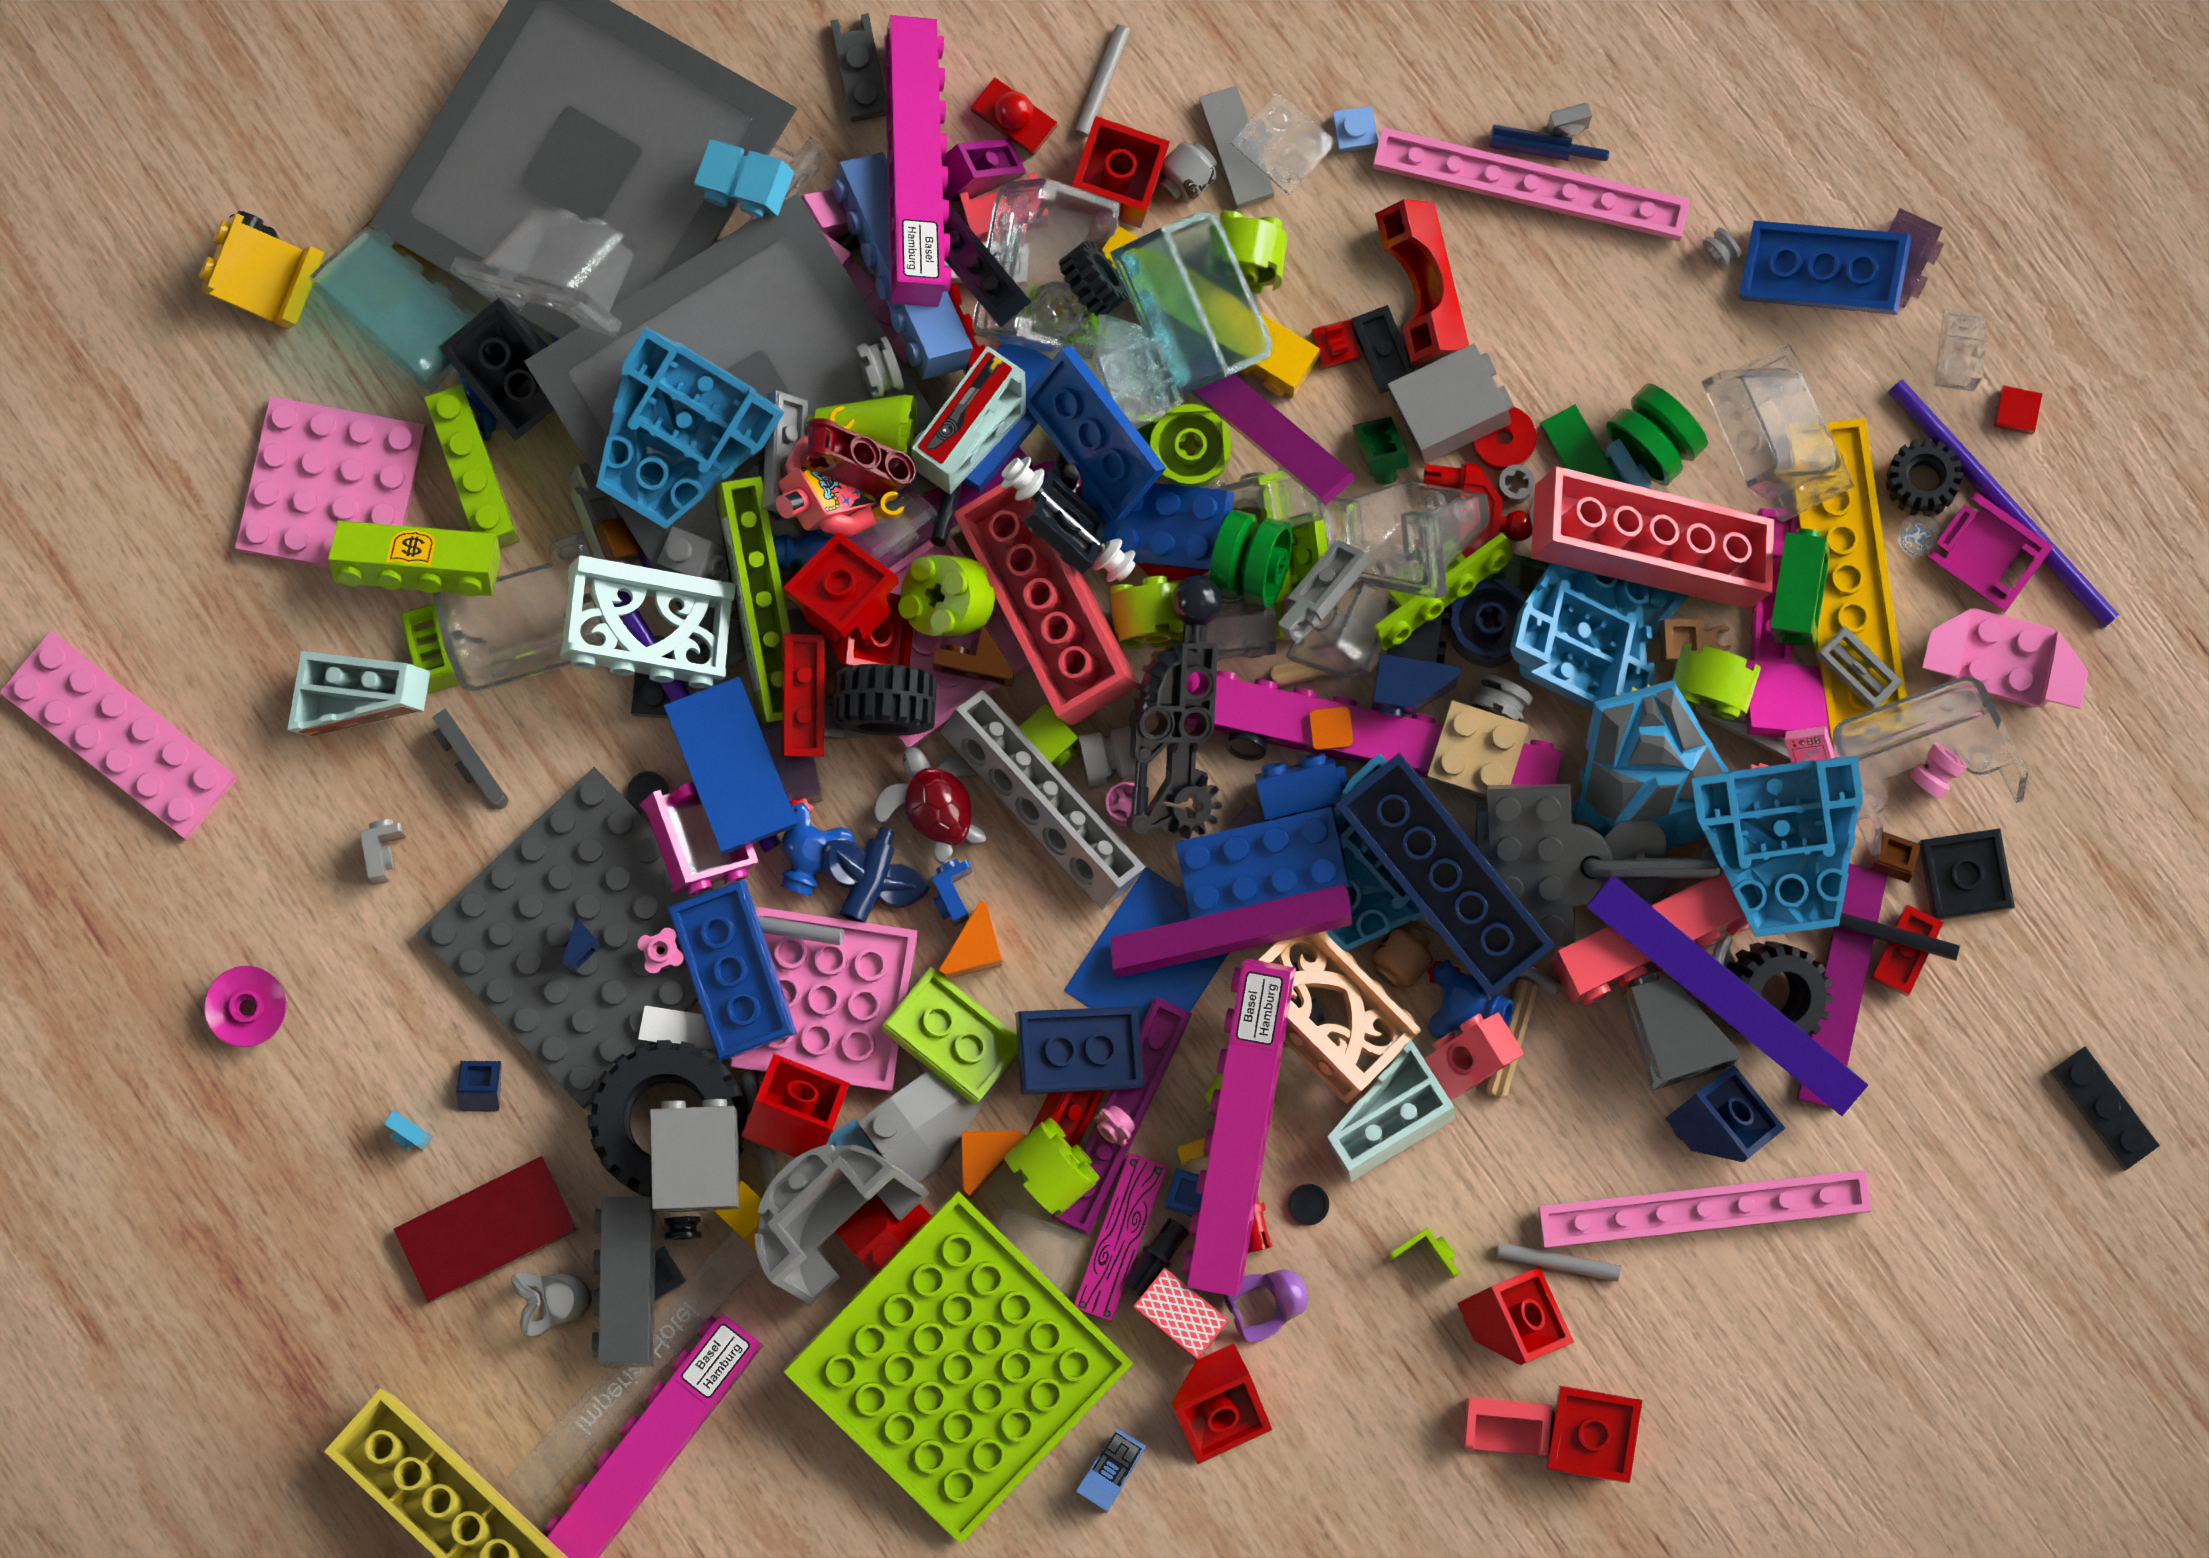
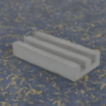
[1815,626,1903,712]

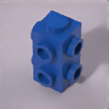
[1255,753,1348,820]

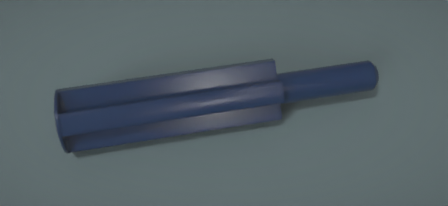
[1489,124,1610,161]

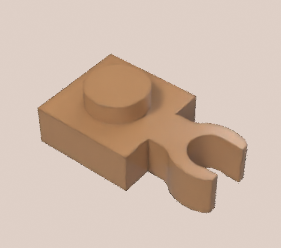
[1659,618,1731,661]

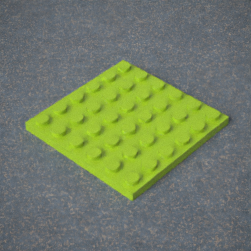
[782,1190,1134,1544]

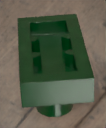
[1352,416,1409,485]

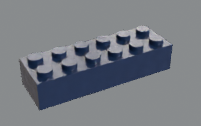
[1335,751,1555,997]

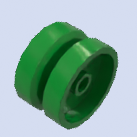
[1605,384,1708,486]
[1209,510,1293,609]

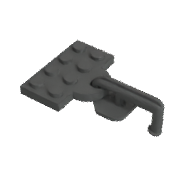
[1487,784,1723,946]

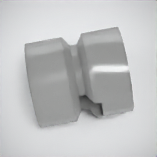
[1078,725,1136,787]

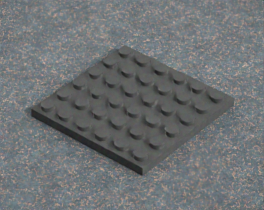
[417,767,713,1109]

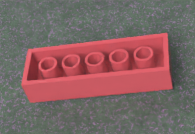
[1531,466,1774,610]
[954,483,1139,726]
[1551,872,1750,1007]

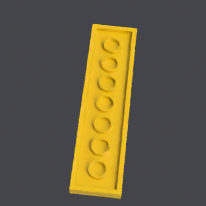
[1784,418,1911,741]

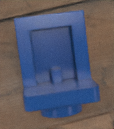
[932,859,973,926]

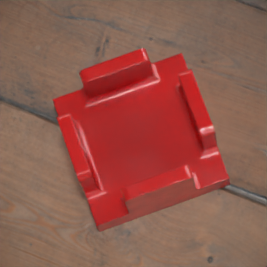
[783,533,899,643]
[1546,1386,1643,1483]

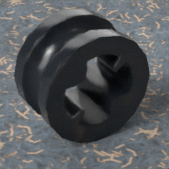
[664,1216,702,1240]

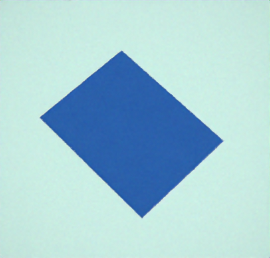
[1064,867,1229,1028]

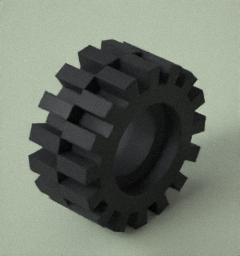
[1059,240,1129,318]
[1886,439,1963,517]

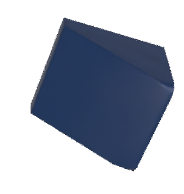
[562,918,601,972]
[456,1061,502,1112]

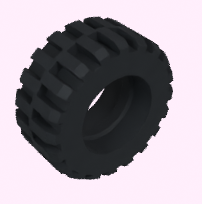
[587,1040,748,1197]

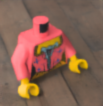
[776,407,904,537]

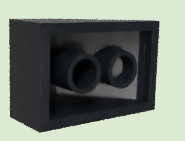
[438,297,554,441]

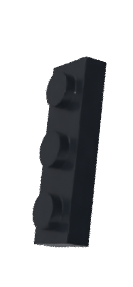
[2050,1046,2160,1171]

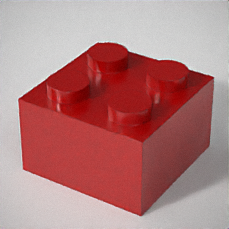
[1066,116,1170,228]
[741,1054,850,1159]

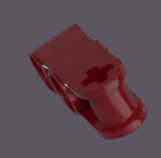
[800,418,916,500]

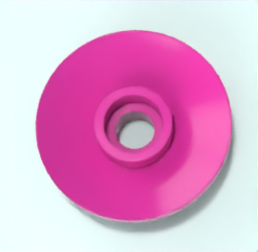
[204,966,287,1047]

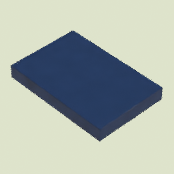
[1015,1006,1144,1095]

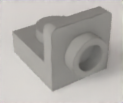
[360,819,406,884]

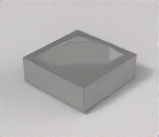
[1547,102,1592,136]

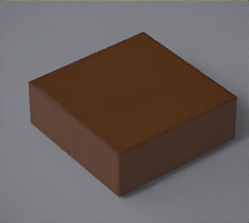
[594,517,644,562]
[1870,831,1921,883]

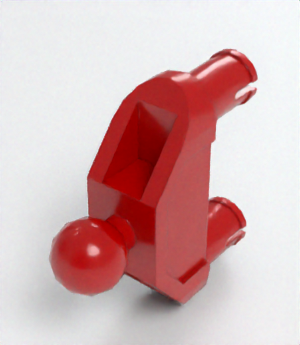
[1414,463,1533,566]

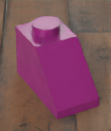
[941,138,1026,202]

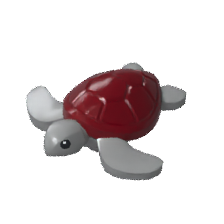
[875,747,986,864]

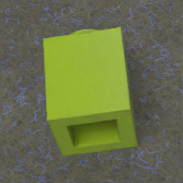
[1018,703,1079,769]

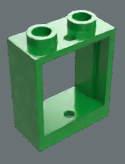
[1771,528,1830,648]

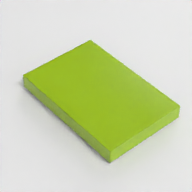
[880,966,1018,1106]

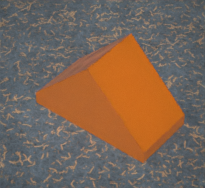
[939,901,1003,980]
[961,1130,1026,1199]

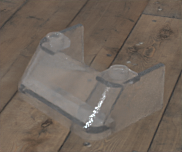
[1832,677,2028,856]

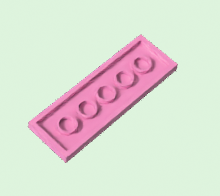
[0,631,238,840]

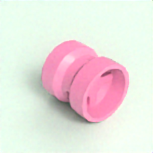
[1910,742,1967,799]
[1105,782,1135,828]

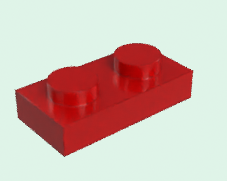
[1870,905,1944,996]

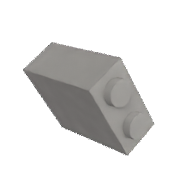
[1388,343,1514,465]
[650,1099,740,1213]

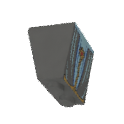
[1622,972,1741,1091]

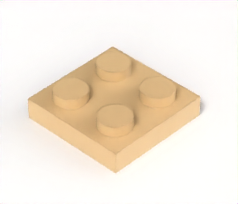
[1426,700,1529,798]

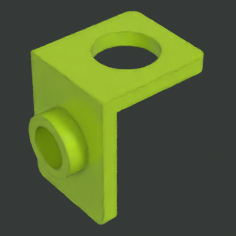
[1387,1227,1459,1279]

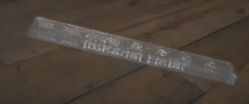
[508,1231,760,1505]

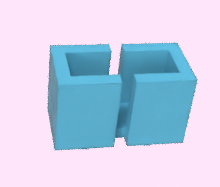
[694,139,794,218]

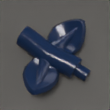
[823,827,930,923]

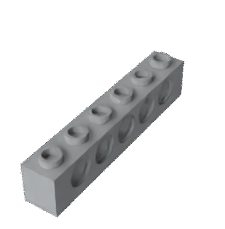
[940,690,1146,910]

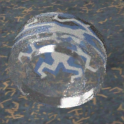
[1897,514,1940,556]

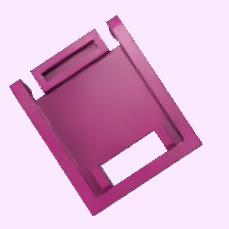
[1926,491,2054,613]

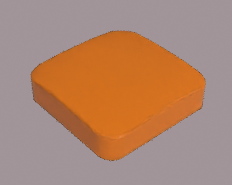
[1310,706,1353,751]

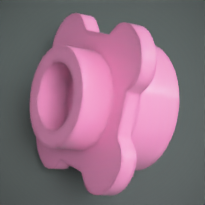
[637,928,684,974]
[1095,1106,1135,1146]

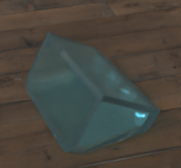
[1110,211,1272,399]
[309,226,477,395]

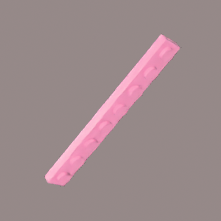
[1373,127,1690,241]
[1538,1170,1871,1249]

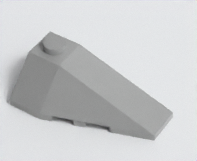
[857,1059,1015,1183]

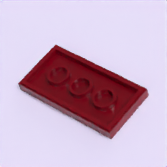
[394,1156,578,1303]

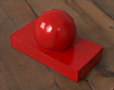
[971,77,1057,156]

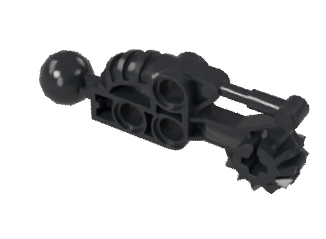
[1126,575,1223,839]

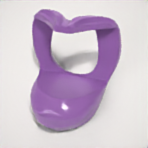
[1223,1269,1308,1342]

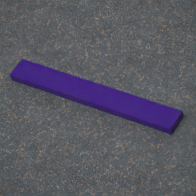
[1586,874,1868,1116]

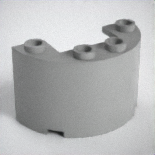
[755,1144,930,1305]

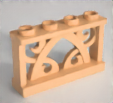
[1236,931,1421,1105]

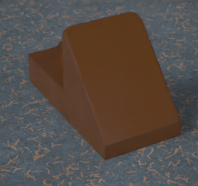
[932,626,1014,687]

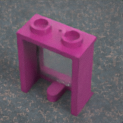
[639,782,758,895]

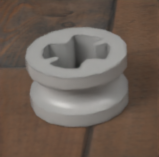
[1703,227,1741,268]
[1497,464,1535,504]

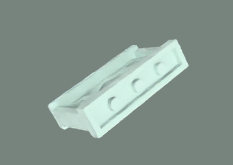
[560,555,736,689]

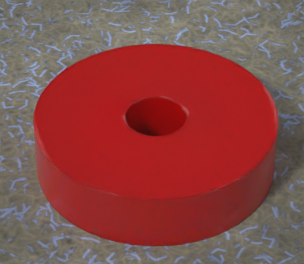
[1472,407,1537,471]

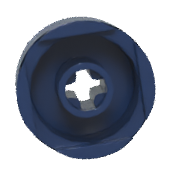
[1448,579,1527,668]

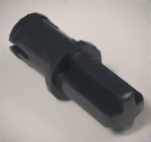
[1125,1217,1190,1296]

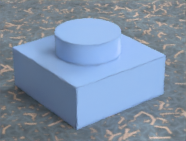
[1332,106,1378,154]

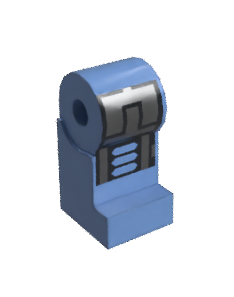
[1076,1428,1146,1512]

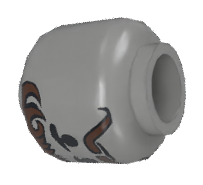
[1159,142,1217,201]

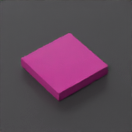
[1745,660,1829,738]

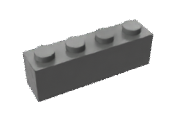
[592,1197,656,1368]

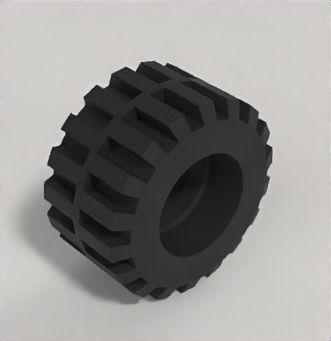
[833,664,937,736]
[1726,941,1833,1038]

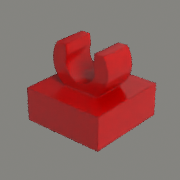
[1311,319,1361,370]

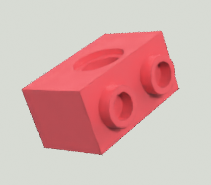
[1424,1012,1524,1100]

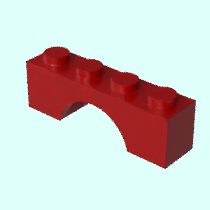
[1375,199,1469,364]

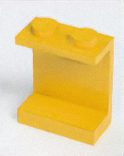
[199,213,325,329]

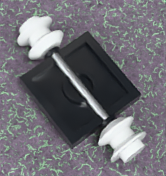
[1001,457,1135,582]

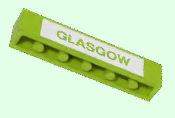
[714,476,791,725]

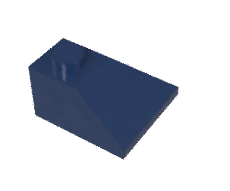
[1371,654,1461,719]
[1665,1065,1786,1162]

